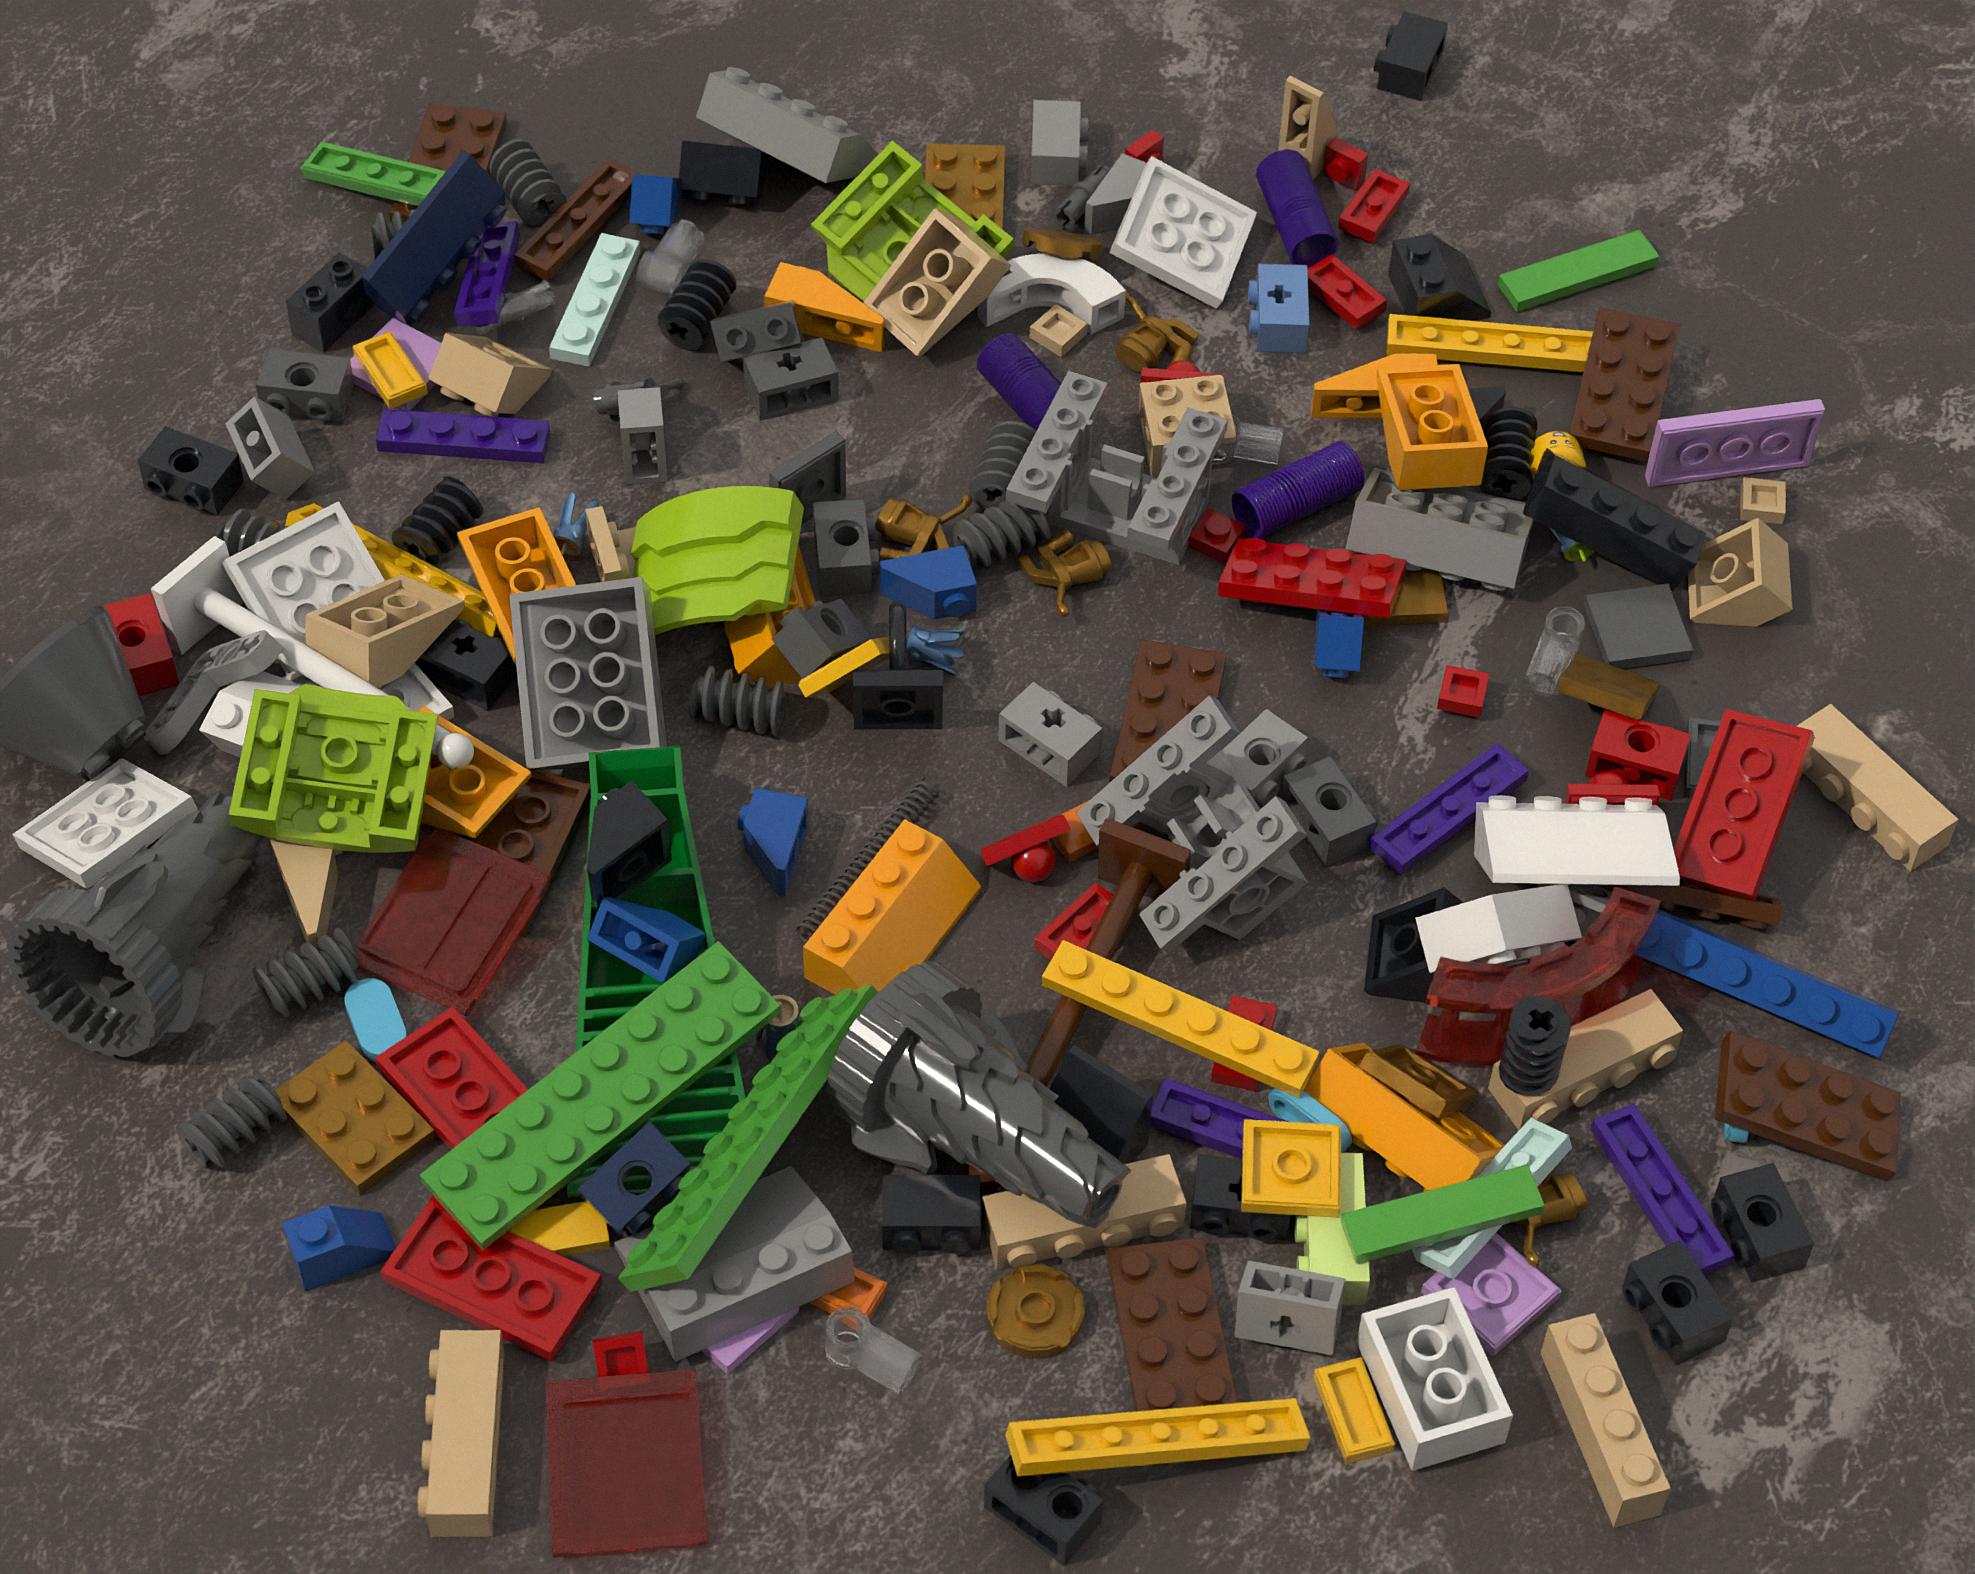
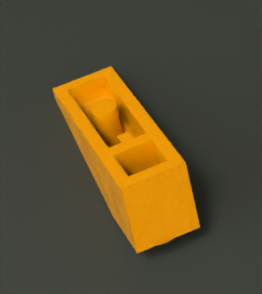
[764,262,884,352]
[1311,353,1437,418]

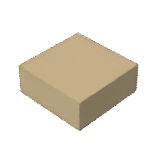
[1030,304,1088,357]
[1740,477,1786,524]

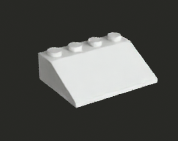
[1474,795,1680,886]

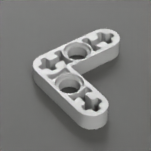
[143,630,282,755]

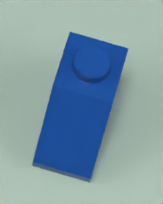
[629,174,682,234]
[880,545,977,620]
[1314,609,1364,678]
[738,787,809,896]
[587,897,706,983]
[282,1205,396,1291]

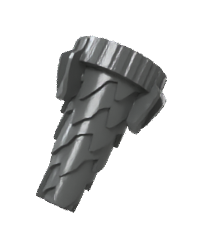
[6,791,264,1057]
[826,961,1131,1228]

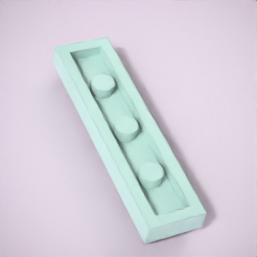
[549,233,640,367]
[1412,1118,1572,1280]

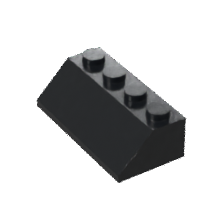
[1522,448,1706,591]

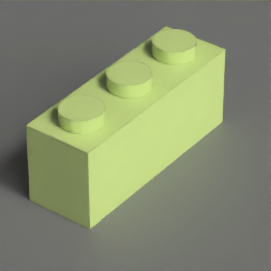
[1294,1153,1370,1305]

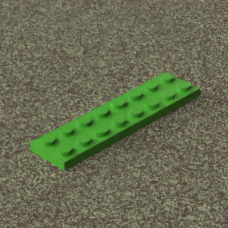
[420,941,781,1251]
[618,984,879,1292]

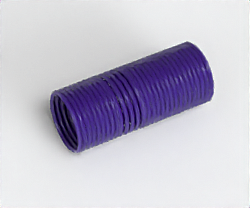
[1256,149,1339,269]
[977,333,1061,431]
[1231,441,1365,539]

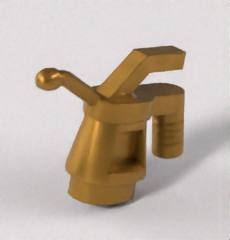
[1116,291,1199,372]
[875,494,973,564]
[1018,529,1112,617]
[1513,1172,1588,1267]

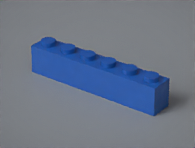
[1616,901,1901,1058]

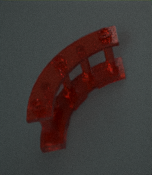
[1416,887,1661,1065]

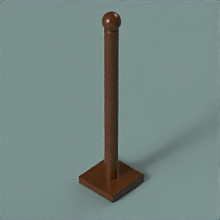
[969,818,1191,1192]

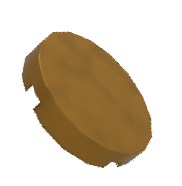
[1022,227,1104,260]
[987,1264,1085,1359]

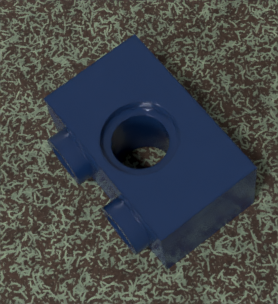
[578,1121,691,1236]

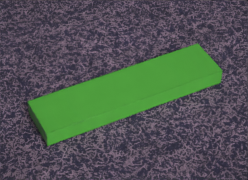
[300,142,446,206]
[1497,230,1660,312]
[1341,1164,1545,1264]

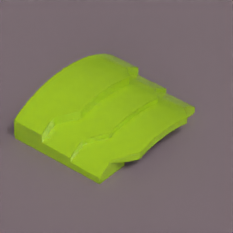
[811,140,1014,303]
[631,486,804,635]
[229,683,438,853]

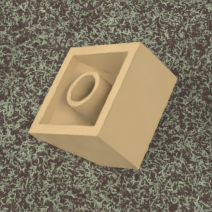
[428,333,553,417]
[1688,518,1792,627]

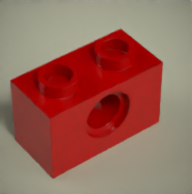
[103,593,179,696]
[1585,710,1691,801]

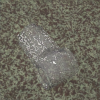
[636,219,704,295]
[1212,411,1284,465]
[1524,606,1585,697]
[825,1307,923,1395]

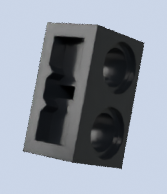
[984,1455,1103,1566]

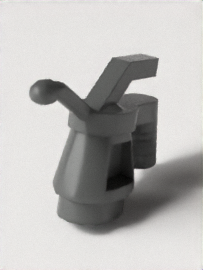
[594,378,684,416]

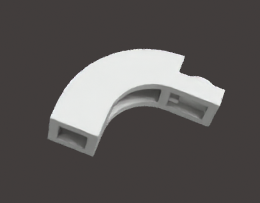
[978,253,1126,335]

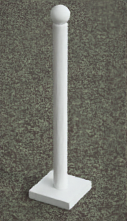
[151,536,474,769]

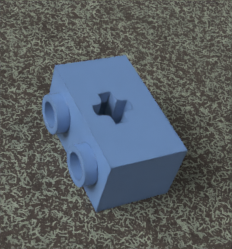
[1248,264,1309,353]

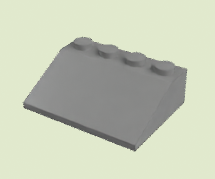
[696,67,878,183]
[1346,467,1535,591]
[509,577,667,771]
[614,1166,855,1362]

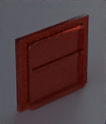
[355,827,553,1017]
[545,1369,708,1558]

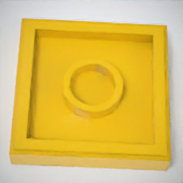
[798,636,889,698]
[1241,1119,1341,1218]

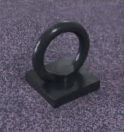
[853,601,943,730]

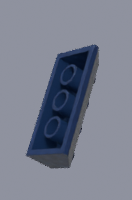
[362,150,507,326]

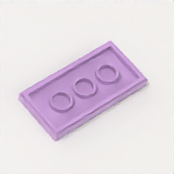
[1645,399,1825,487]

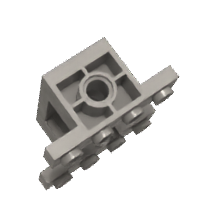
[1006,371,1228,565]
[1076,695,1308,953]

